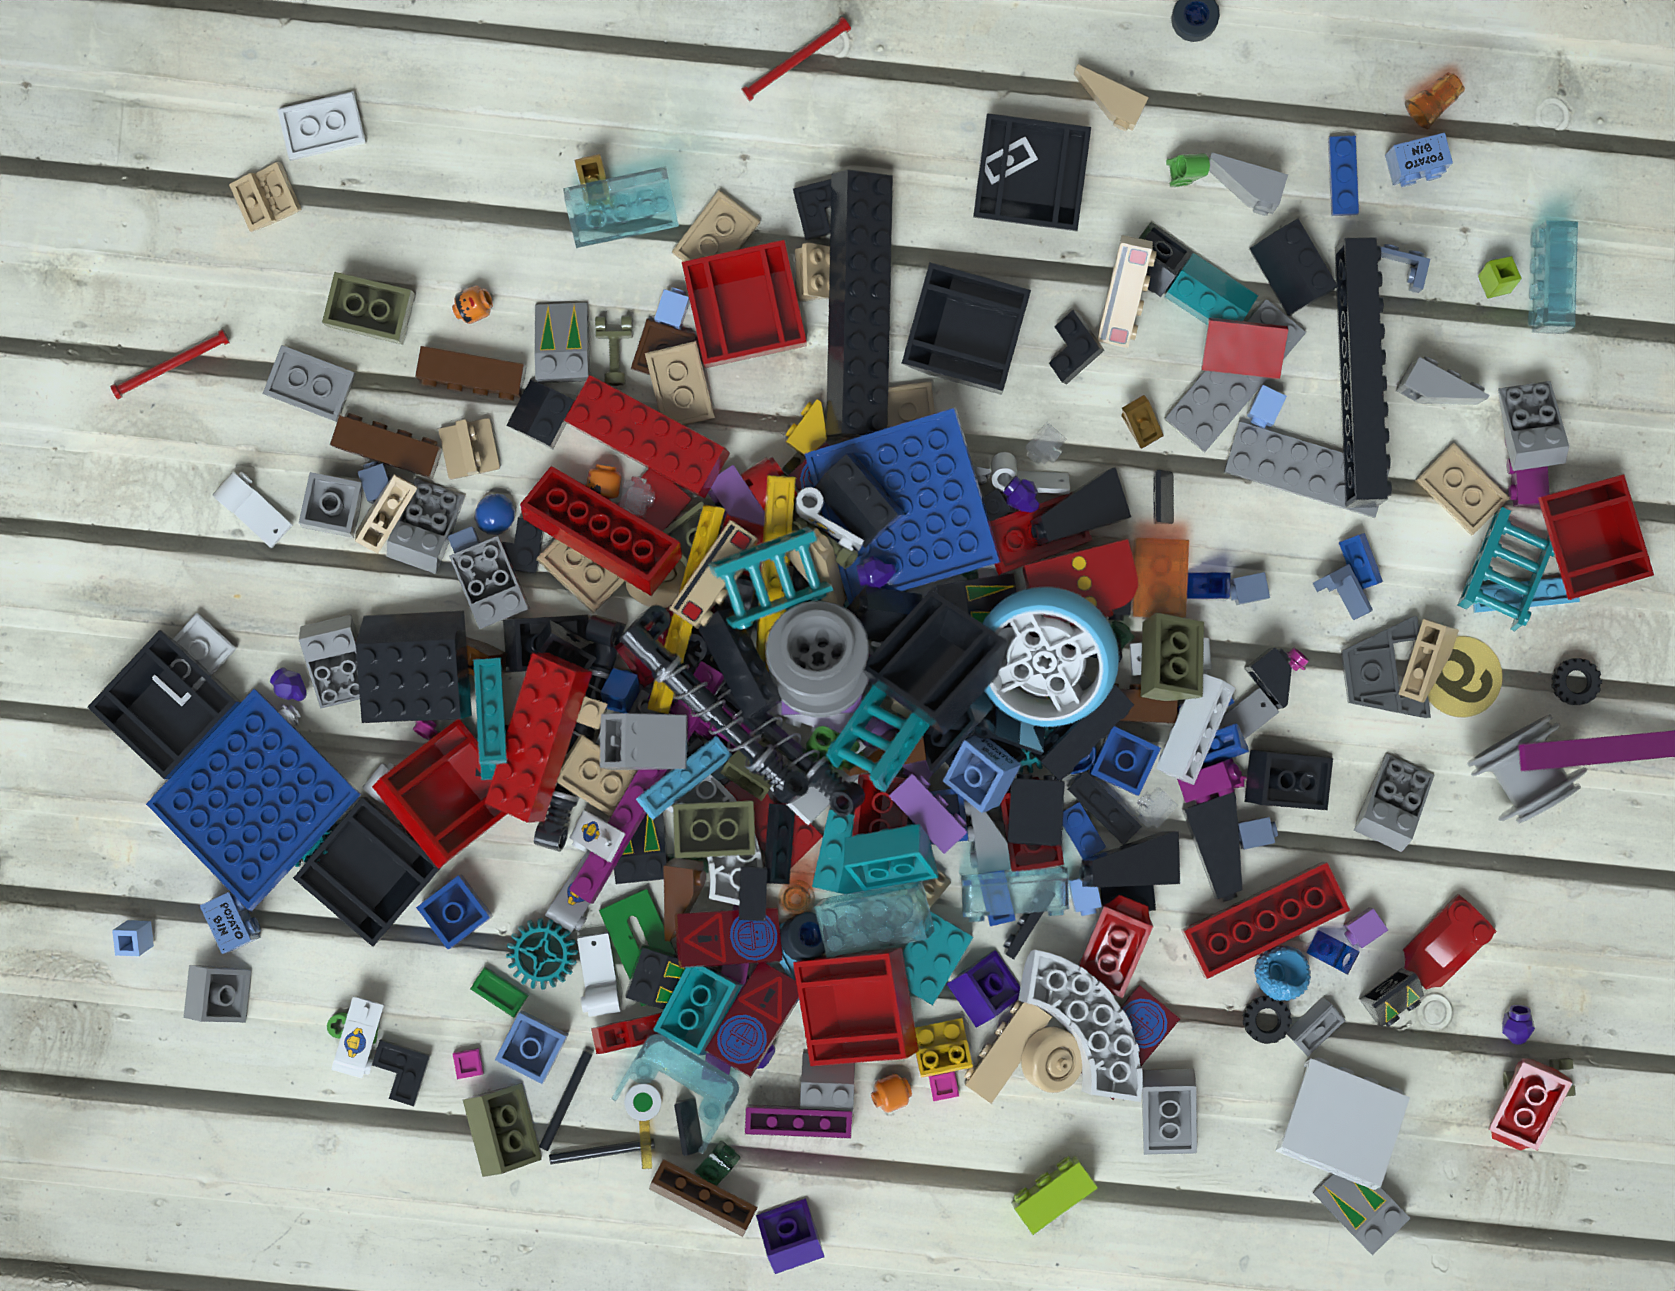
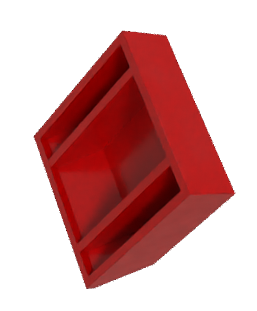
[681,240,807,368]
[1538,474,1654,600]
[372,719,508,869]
[793,947,919,1066]

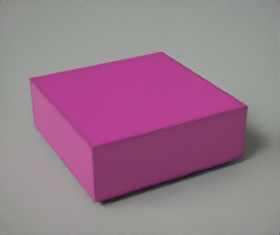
[452,1048,484,1079]
[928,1071,959,1102]

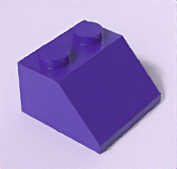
[947,950,1021,1028]
[756,1198,825,1274]

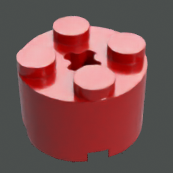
[740,457,798,512]

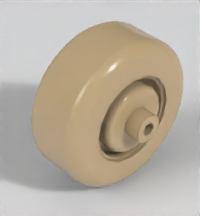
[626,560,686,608]
[1021,1027,1082,1093]

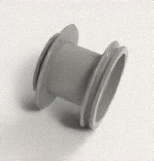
[766,601,869,717]
[1467,714,1587,823]

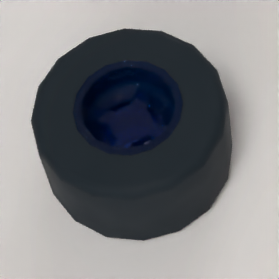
[1171,0,1220,42]
[780,912,832,961]

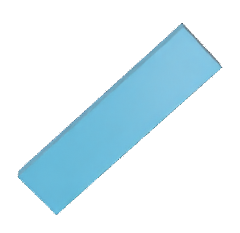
[1473,577,1580,613]
[636,735,733,820]

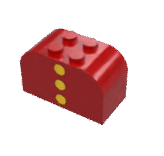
[1022,539,1138,626]

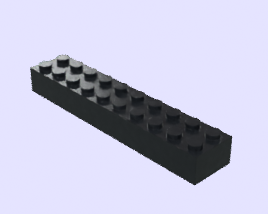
[826,169,893,438]
[1335,237,1392,508]

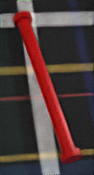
[741,17,852,102]
[110,329,230,400]

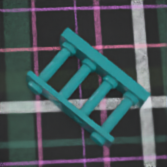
[1457,507,1555,632]
[708,527,833,629]
[474,658,507,780]
[826,684,930,792]

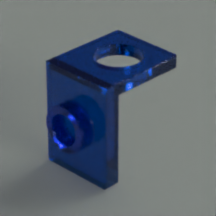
[1306,930,1360,975]

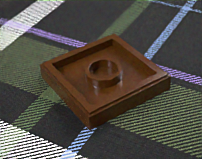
[631,319,697,375]

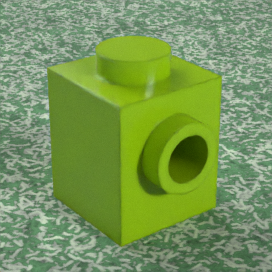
[1478,256,1522,299]

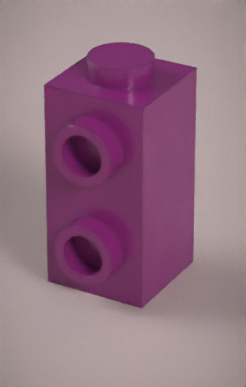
[1177,758,1241,805]

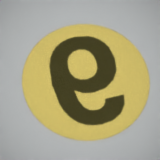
[1428,636,1502,717]

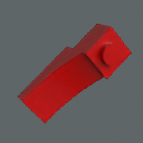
[591,1012,668,1054]

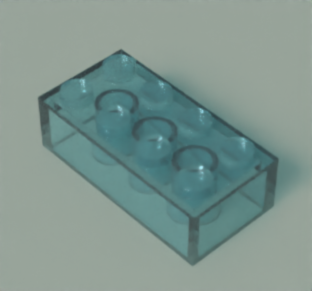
[563,166,679,248]
[1528,220,1578,334]
[814,881,935,957]

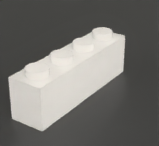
[1156,673,1235,785]

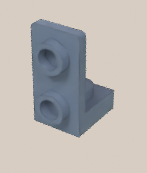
[1381,244,1430,293]
[1313,564,1373,620]

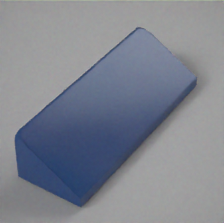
[1201,723,1249,769]

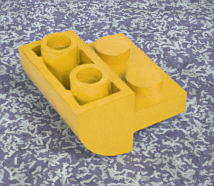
[915,1018,973,1078]

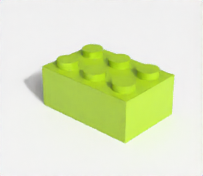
[1012,1156,1098,1235]

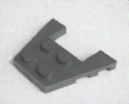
[1341,616,1431,718]

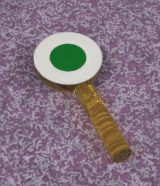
[624,1084,661,1169]

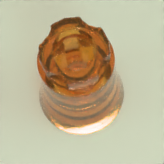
[1405,72,1465,129]
[778,880,815,916]

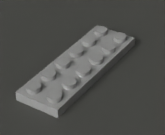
[1165,299,1306,453]
[1224,422,1391,518]

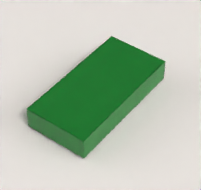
[470,967,529,1018]

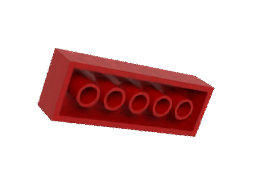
[564,375,730,499]
[520,466,682,596]
[485,653,592,823]
[1181,862,1350,979]

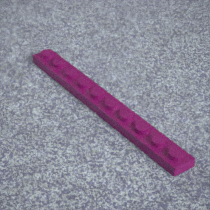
[569,661,724,904]

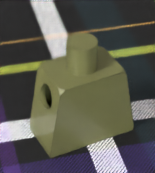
[720,738,783,801]

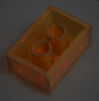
[1130,538,1189,619]

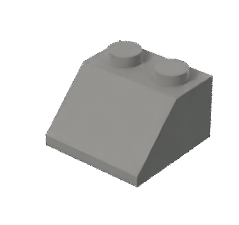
[299,472,362,538]
[183,965,251,1023]
[800,1053,855,1111]

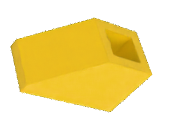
[785,399,827,458]

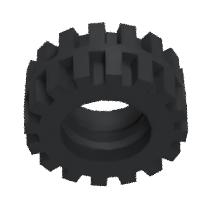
[1551,658,1602,705]
[1242,996,1292,1044]

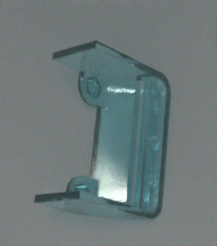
[958,865,1069,922]
[611,1034,739,1154]

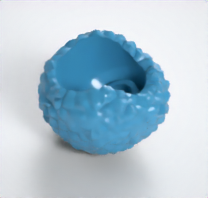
[1254,946,1311,1001]

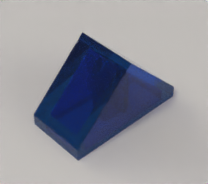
[1185,572,1231,601]

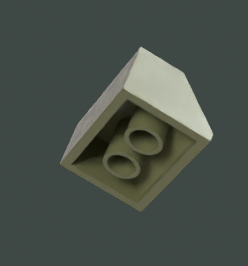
[1141,613,1204,701]
[463,1083,542,1177]

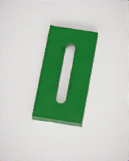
[599,889,677,1007]

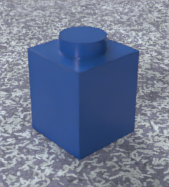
[600,668,640,714]

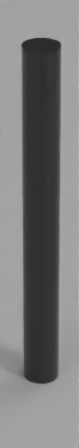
[539,1050,593,1151]
[549,1138,655,1165]

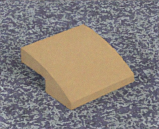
[229,162,302,232]

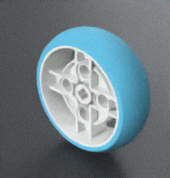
[982,587,1119,727]

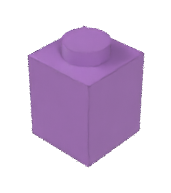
[1343,907,1388,948]

